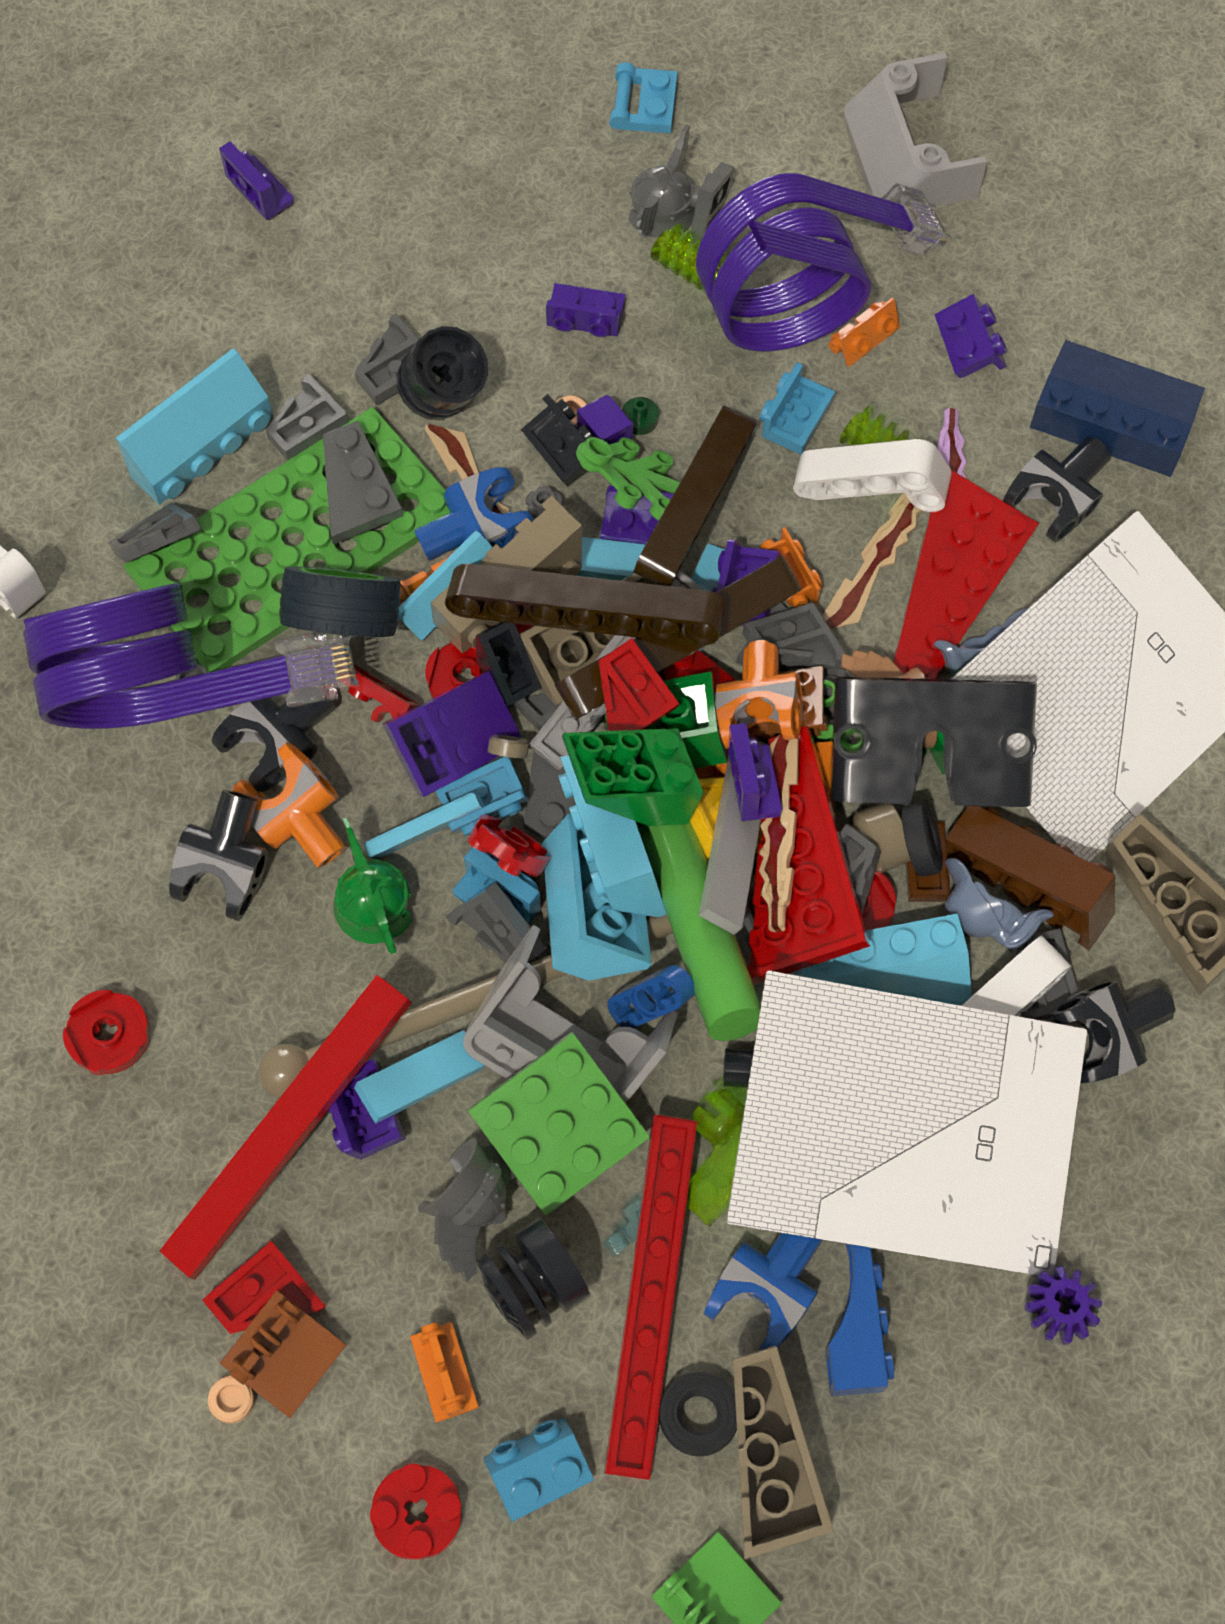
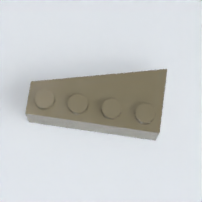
[431,495,582,654]
[1105,813,1225,995]
[733,1345,834,1560]

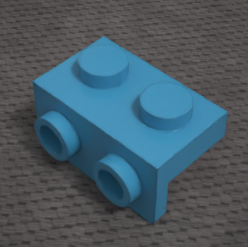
[759,362,836,455]
[436,756,529,836]
[453,847,541,924]
[484,1418,594,1522]

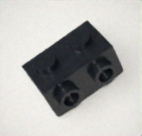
[521,394,594,487]

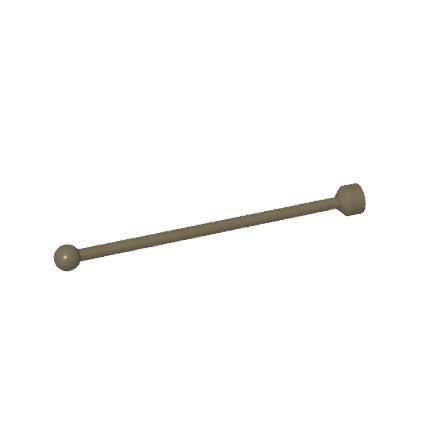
[258,803,911,1098]

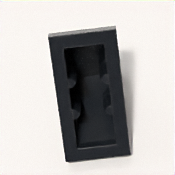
[476,622,542,706]

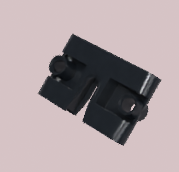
[831,677,1037,807]

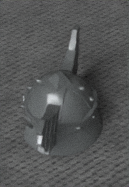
[628,125,695,239]
[418,1138,516,1282]

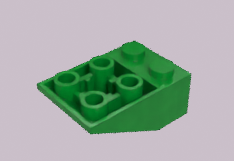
[562,728,704,826]

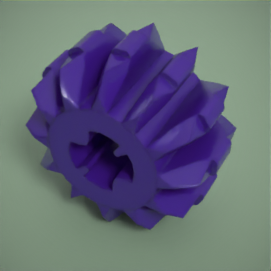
[1024,1266,1102,1345]

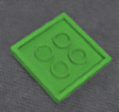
[468,1032,650,1216]

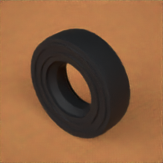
[902,802,943,877]
[659,1372,737,1457]

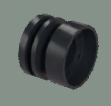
[397,326,488,420]
[476,1218,590,1340]

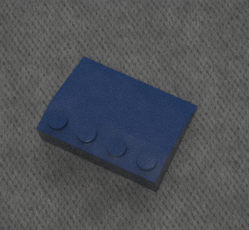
[1030,340,1205,477]

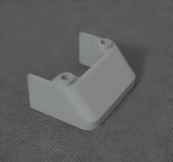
[843,53,987,209]
[463,925,678,1104]

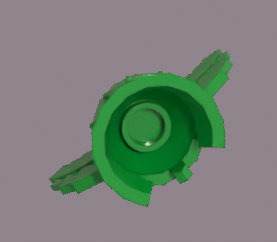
[333,817,413,954]

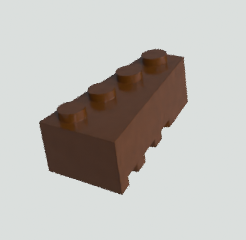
[945,806,1115,951]

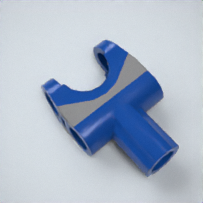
[414,467,534,561]
[703,1233,823,1351]

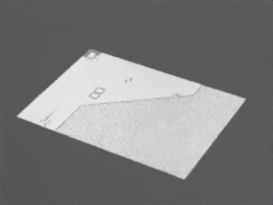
[952,511,1225,862]
[727,971,1087,1277]

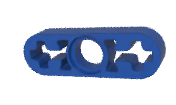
[608,965,695,1028]

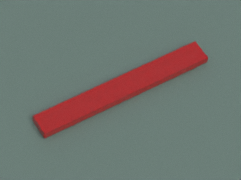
[159,975,412,1280]
[604,1114,697,1480]

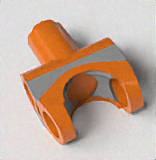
[715,640,803,749]
[233,742,347,869]

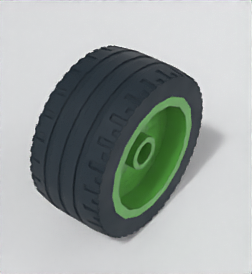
[279,566,401,637]

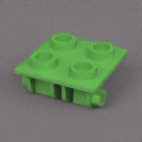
[651,1531,782,1624]

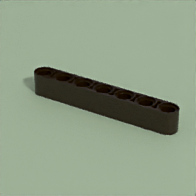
[633,405,757,586]
[554,555,803,720]
[445,564,725,645]

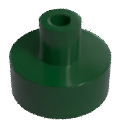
[622,397,659,435]

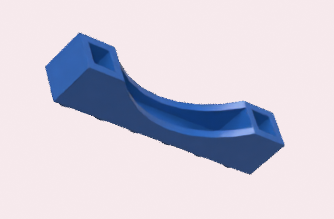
[825,1243,894,1397]

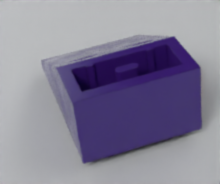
[382,671,522,797]

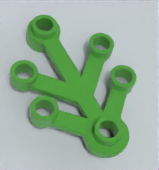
[576,437,680,520]

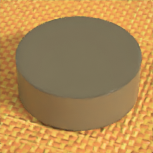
[487,735,529,758]

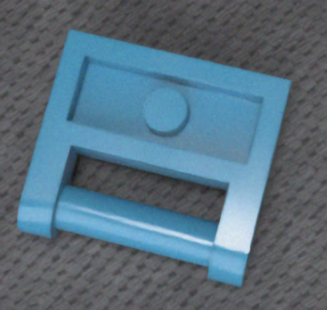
[609,62,677,133]

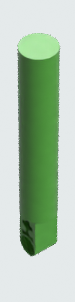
[605,714,761,1041]

